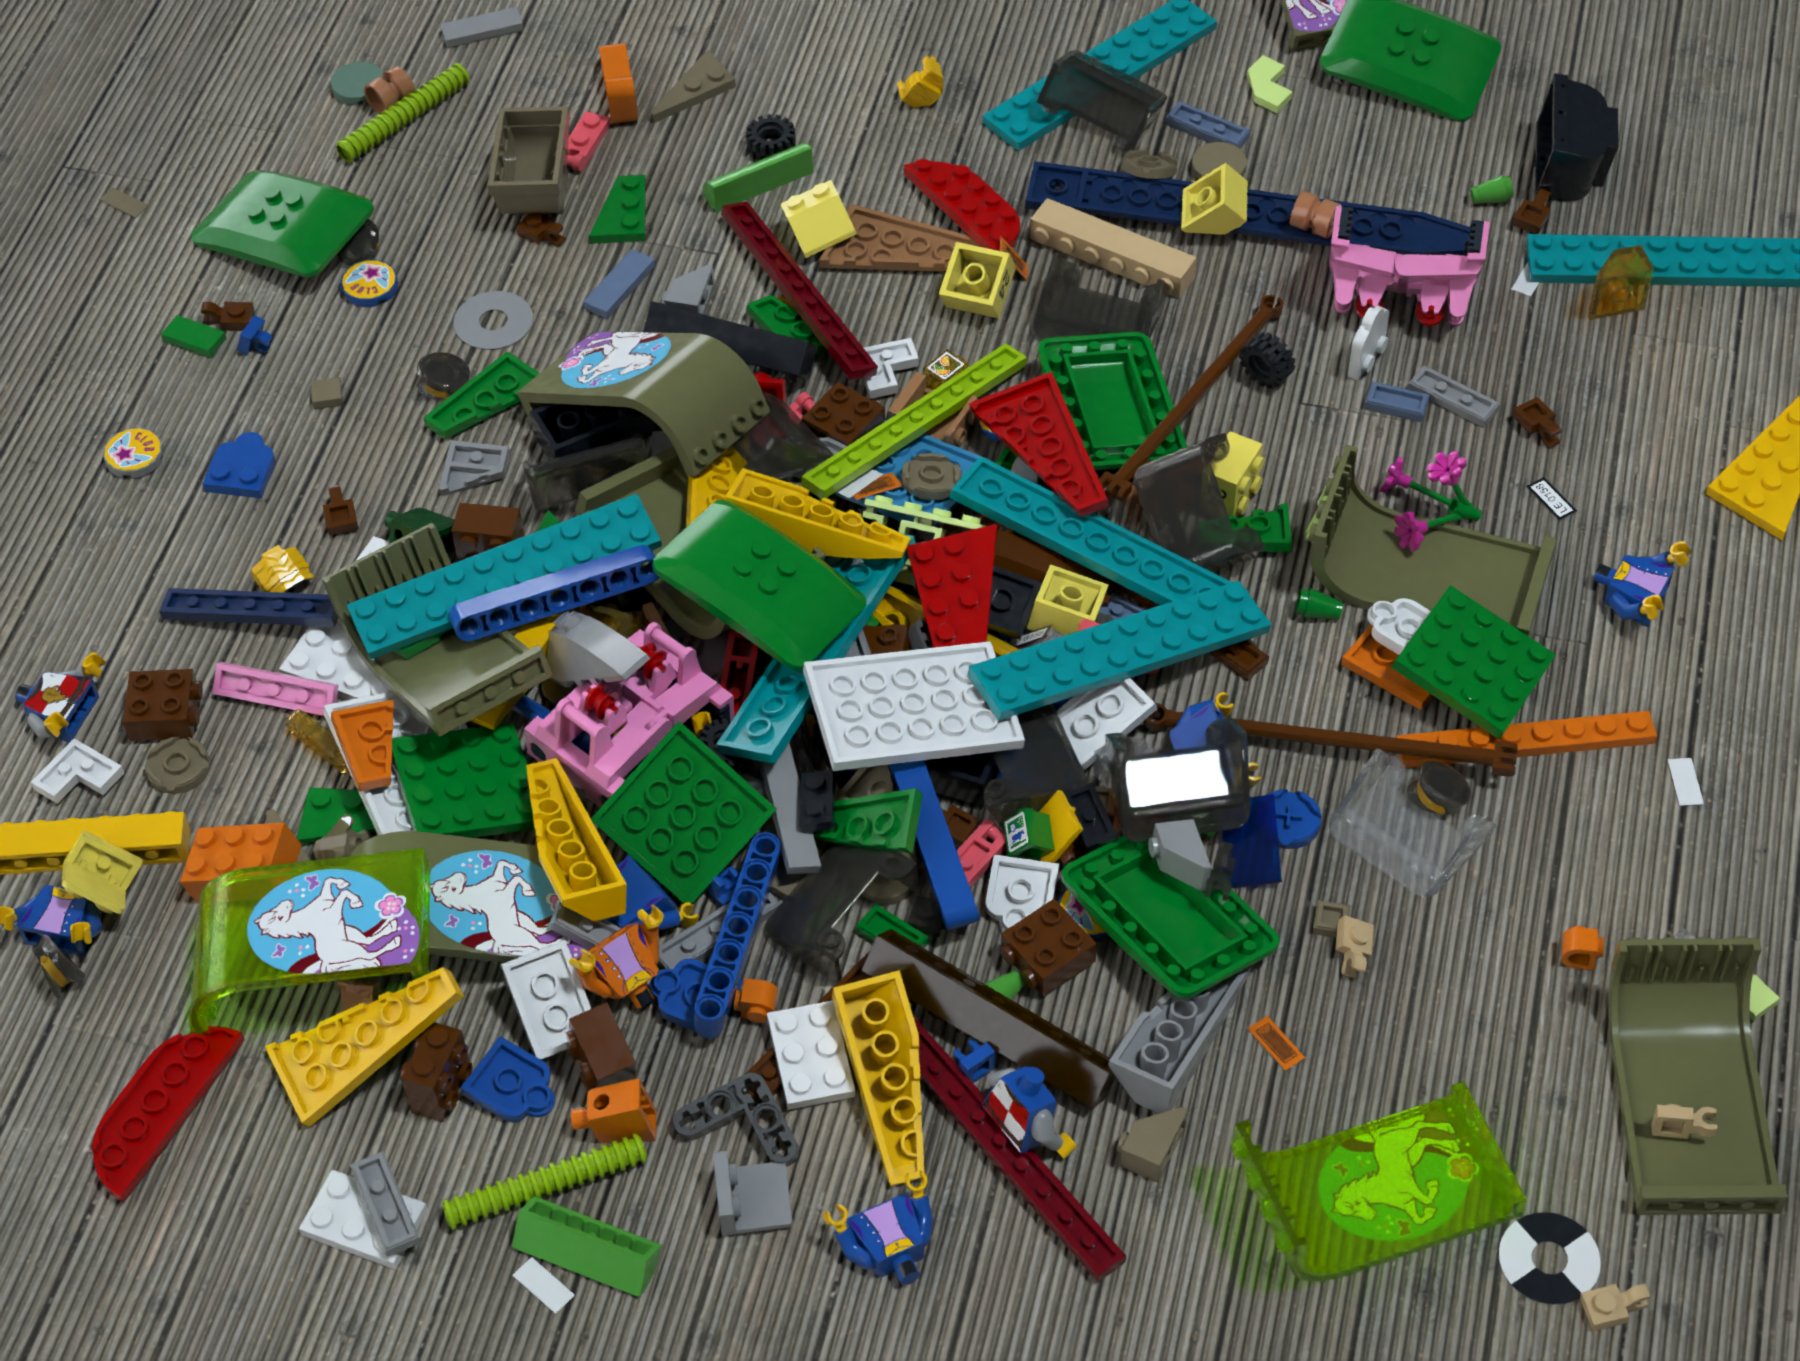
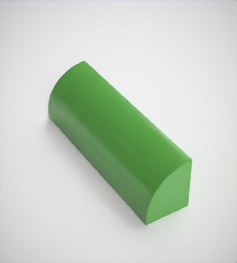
[703,143,813,212]
[512,1196,662,1297]

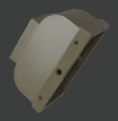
[487,106,570,215]

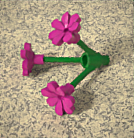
[1380,451,1482,552]

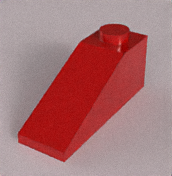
[720,629,765,715]

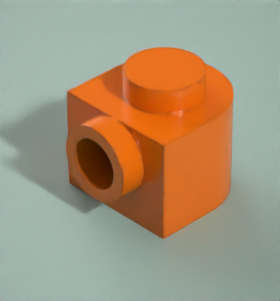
[1561,926,1604,970]
[734,978,778,1023]

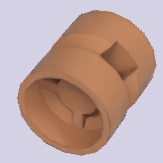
[364,66,415,114]
[1290,191,1341,239]

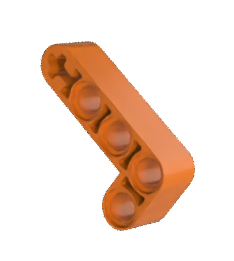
[599,43,638,124]

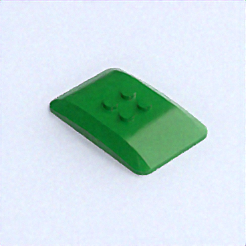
[1319,0,1501,122]
[191,170,374,277]
[1038,332,1188,470]
[652,500,866,670]
[1061,823,1280,998]

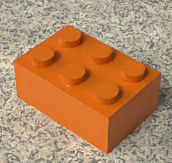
[180,822,302,904]

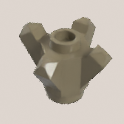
[314,814,373,870]

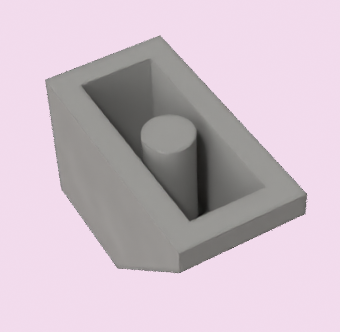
[662,264,715,314]
[1148,819,1211,891]

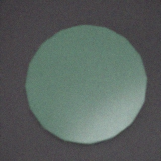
[331,62,383,105]

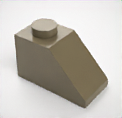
[1117,1107,1188,1182]

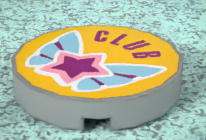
[103,428,164,478]

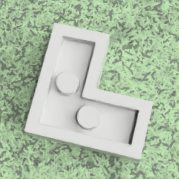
[863,338,919,399]
[31,738,124,804]

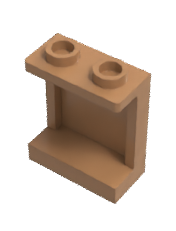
[888,372,979,447]

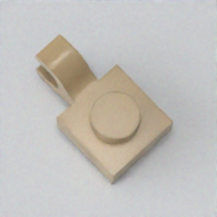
[1336,915,1374,978]
[1652,1104,1717,1139]
[1580,1284,1651,1331]

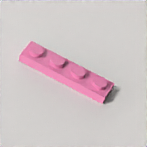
[212,662,339,716]

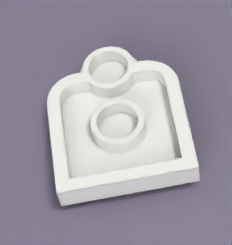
[1348,305,1389,381]
[1367,598,1431,655]
[985,855,1059,932]

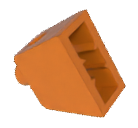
[571,1079,657,1144]

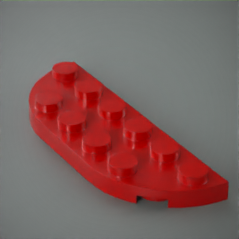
[903,159,1020,251]
[92,1026,245,1203]

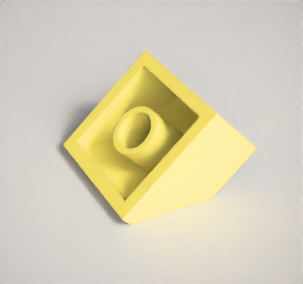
[1181,163,1248,235]
[781,180,857,258]
[1027,564,1109,639]

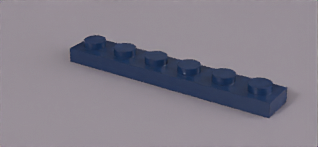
[159,588,338,627]

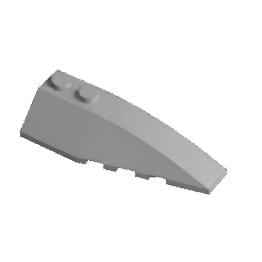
[547,611,650,687]
[1108,964,1254,1113]

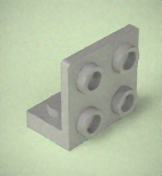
[713,1151,793,1236]

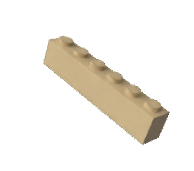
[1030,198,1197,299]

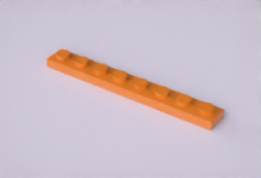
[1396,711,1657,769]

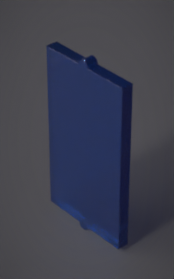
[1220,794,1282,888]

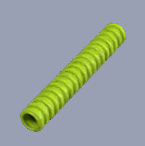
[336,63,470,163]
[442,1133,647,1230]

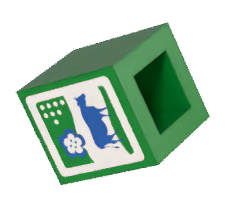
[1003,808,1054,860]

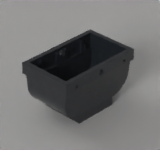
[1534,73,1618,202]

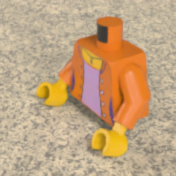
[569,904,664,1009]

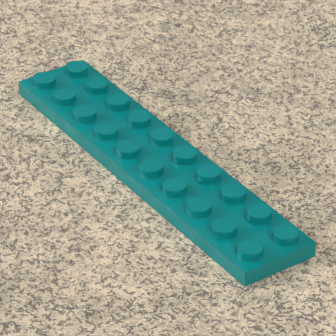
[982,0,1217,151]
[1526,234,1800,287]
[949,456,1249,605]
[346,493,662,660]
[716,534,916,764]
[968,581,1272,720]

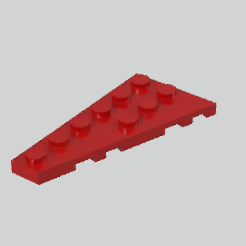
[968,371,1109,517]
[907,524,998,648]

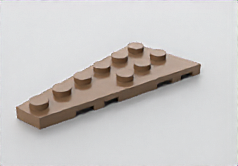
[819,204,981,272]

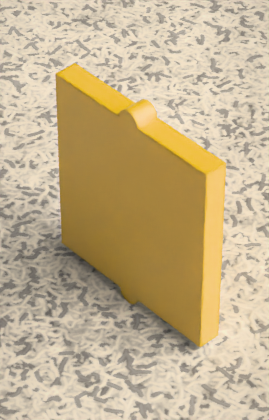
[1039,790,1084,863]

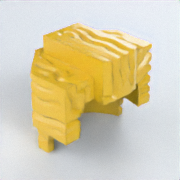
[897,56,944,108]
[251,544,314,593]

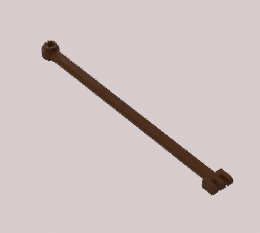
[1099,295,1284,502]
[1143,703,1518,777]

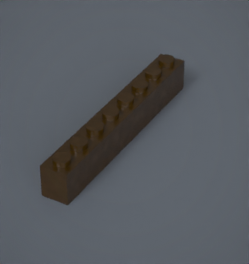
[862,929,1116,1108]

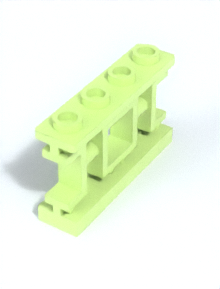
[862,495,986,586]

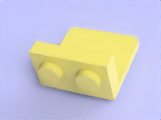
[62,830,142,914]

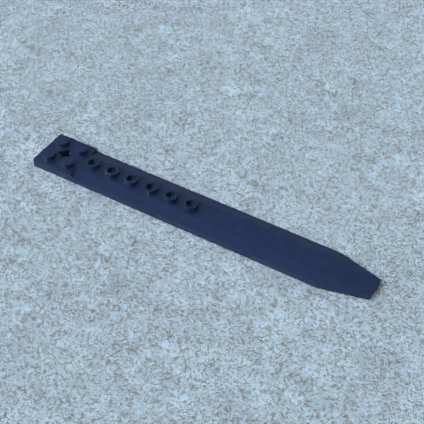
[1025,161,1470,255]

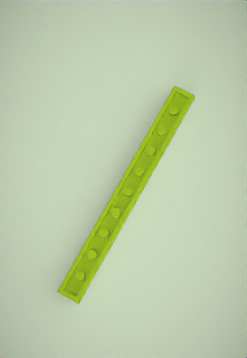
[801,343,1027,499]

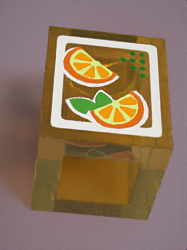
[923,349,969,390]

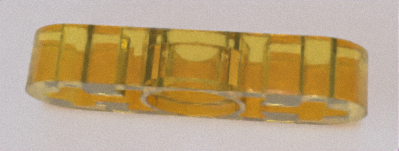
[285,709,349,774]

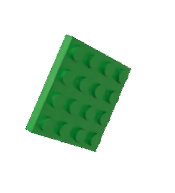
[1391,585,1556,739]
[591,721,777,904]
[392,723,535,838]

